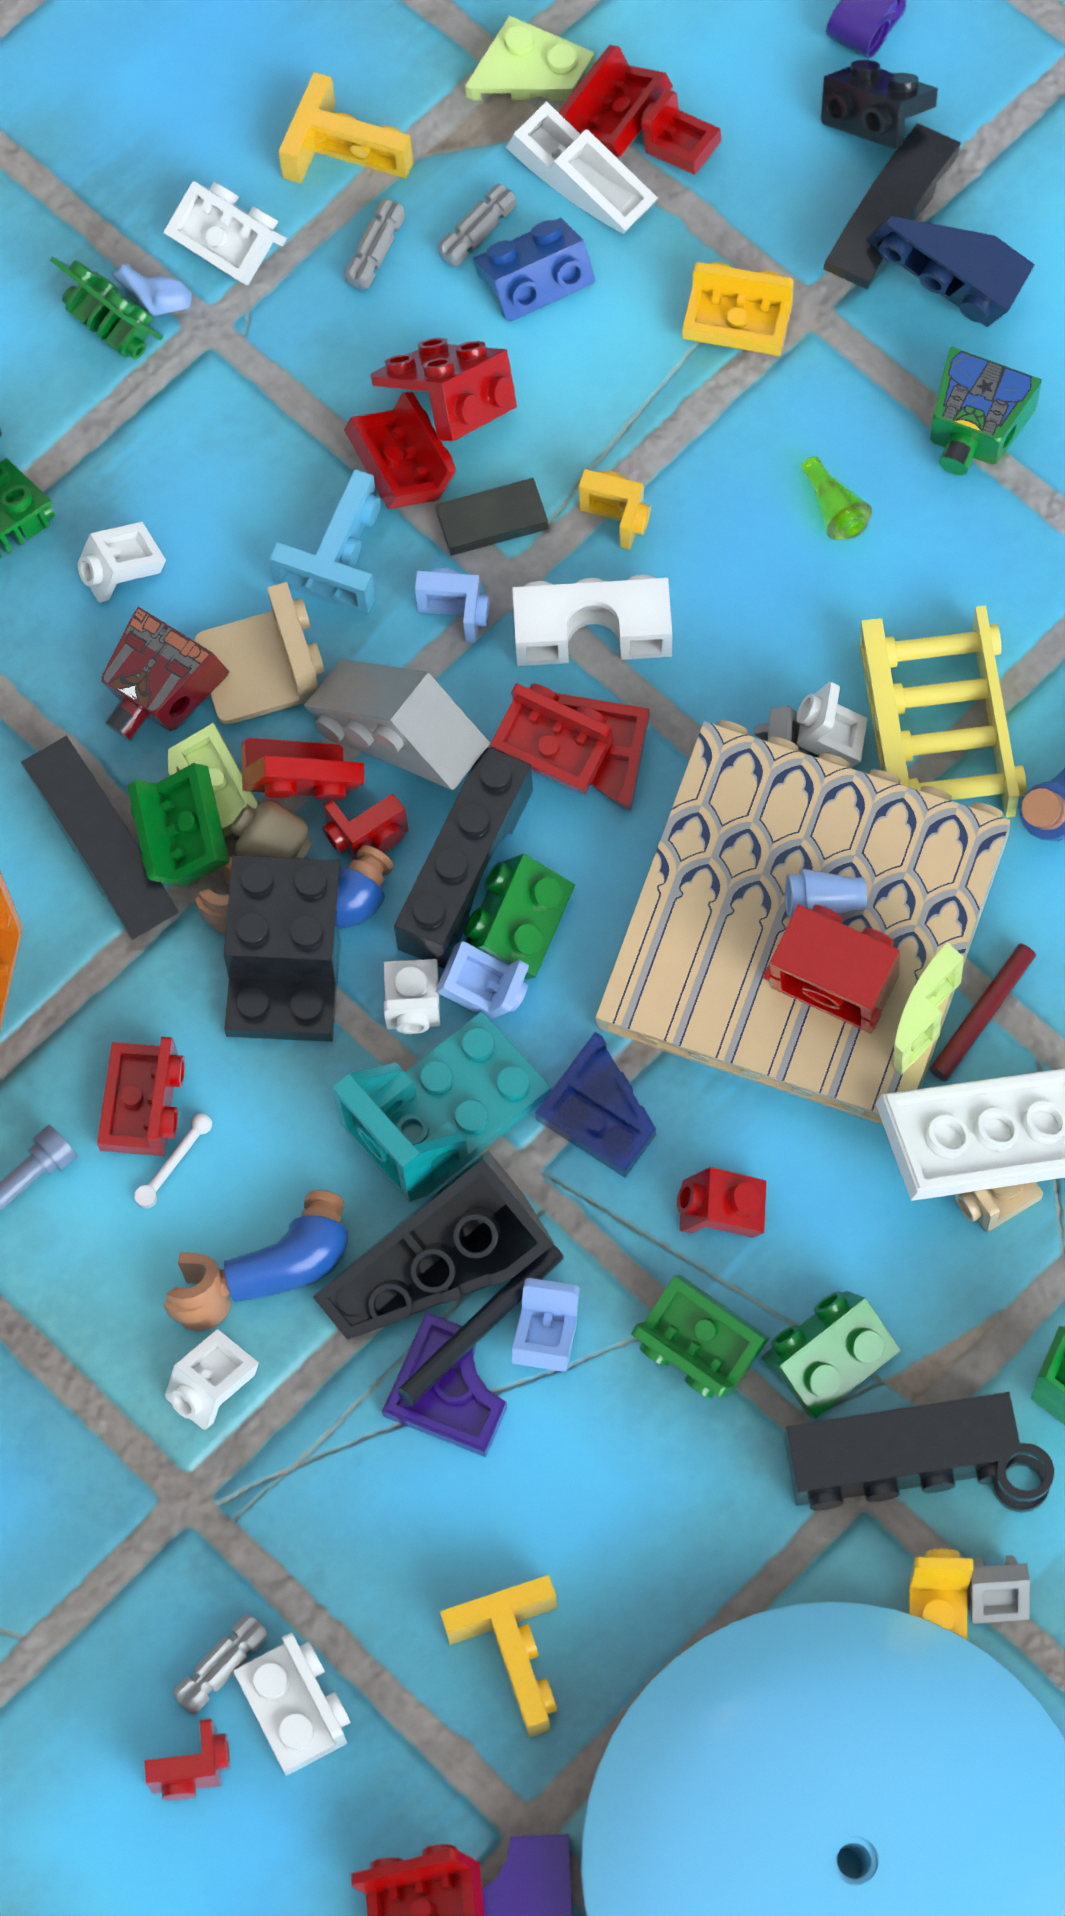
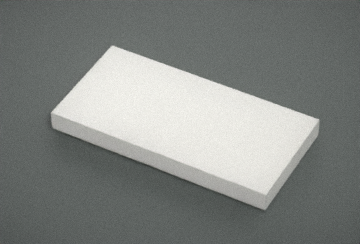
[875,1068,1065,1201]

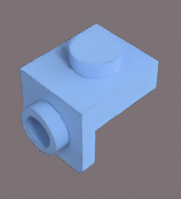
[415,568,490,643]
[435,941,529,1020]
[511,1278,580,1372]

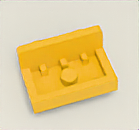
[682,262,794,356]

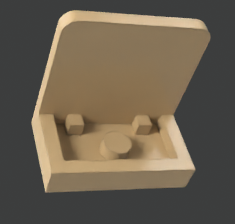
[195,582,325,725]

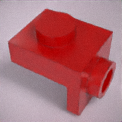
[641,89,722,175]
[322,793,409,860]
[677,1167,767,1238]
[144,1719,230,1801]

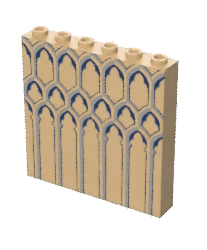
[595,720,1011,1125]

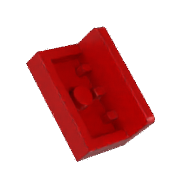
[558,45,673,157]
[344,391,456,510]
[489,683,613,795]
[241,738,364,802]
[97,1037,185,1156]
[350,1844,485,1916]

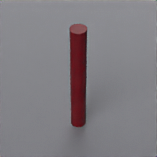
[929,943,1036,1081]

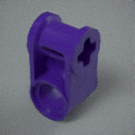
[826,0,906,58]

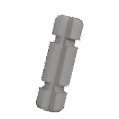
[438,184,516,266]
[344,199,405,290]
[172,1614,268,1714]

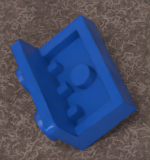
[473,218,595,321]

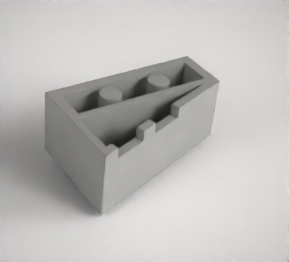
[304,659,490,791]

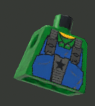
[930,346,1042,476]

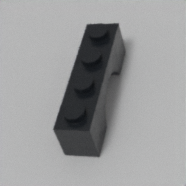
[394,747,533,969]

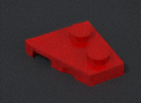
[556,693,650,810]

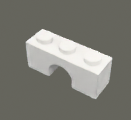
[512,575,672,666]

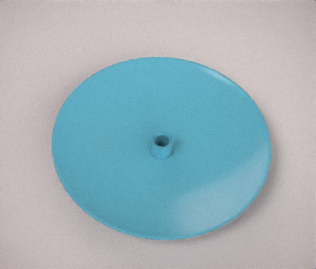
[581,1602,1065,1916]

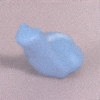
[113,264,192,317]

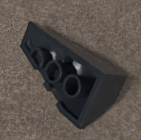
[313,1151,554,1340]

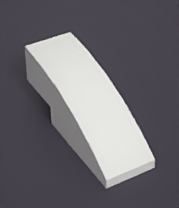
[506,101,658,234]

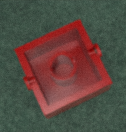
[763,904,900,1034]

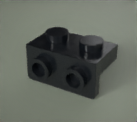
[821,60,938,149]

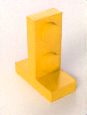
[278,72,413,184]
[440,1575,558,1738]

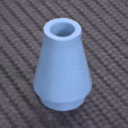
[785,868,867,918]

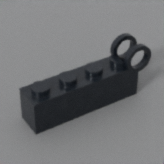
[784,1392,1054,1513]

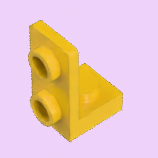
[908,1549,973,1640]

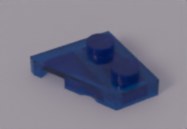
[535,1032,656,1178]

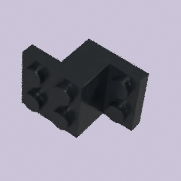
[223,855,341,1042]

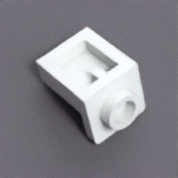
[78,522,166,603]
[384,959,441,1034]
[165,1329,259,1430]

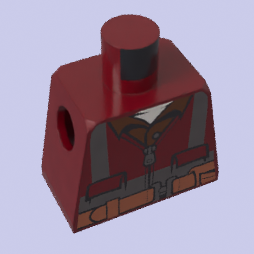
[101,607,230,741]

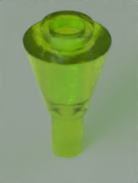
[801,456,872,540]

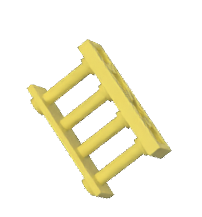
[859,605,1027,818]

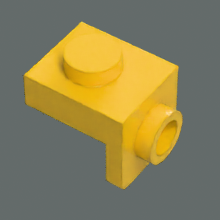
[579,469,651,550]

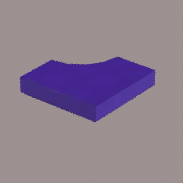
[382,1312,507,1457]
[482,1834,573,1916]

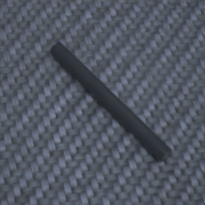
[397,1245,564,1405]

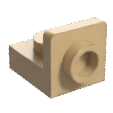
[955,1182,1043,1233]

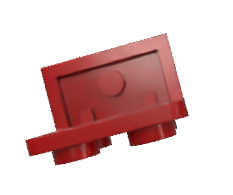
[370,338,517,442]

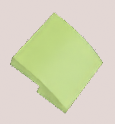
[894,942,964,1075]

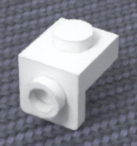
[797,681,868,768]

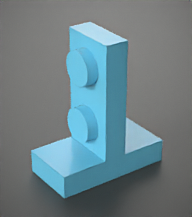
[269,469,381,615]

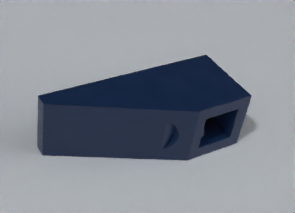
[866,216,1035,327]

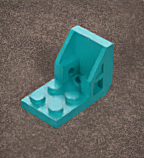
[332,1011,552,1202]

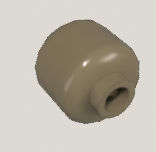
[230,799,312,859]

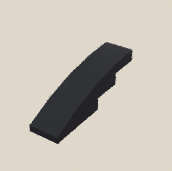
[823,123,961,290]
[21,735,179,940]

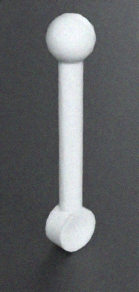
[134,1113,212,1209]

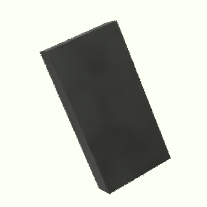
[436,478,548,556]

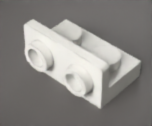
[163,181,287,285]
[233,1632,350,1776]

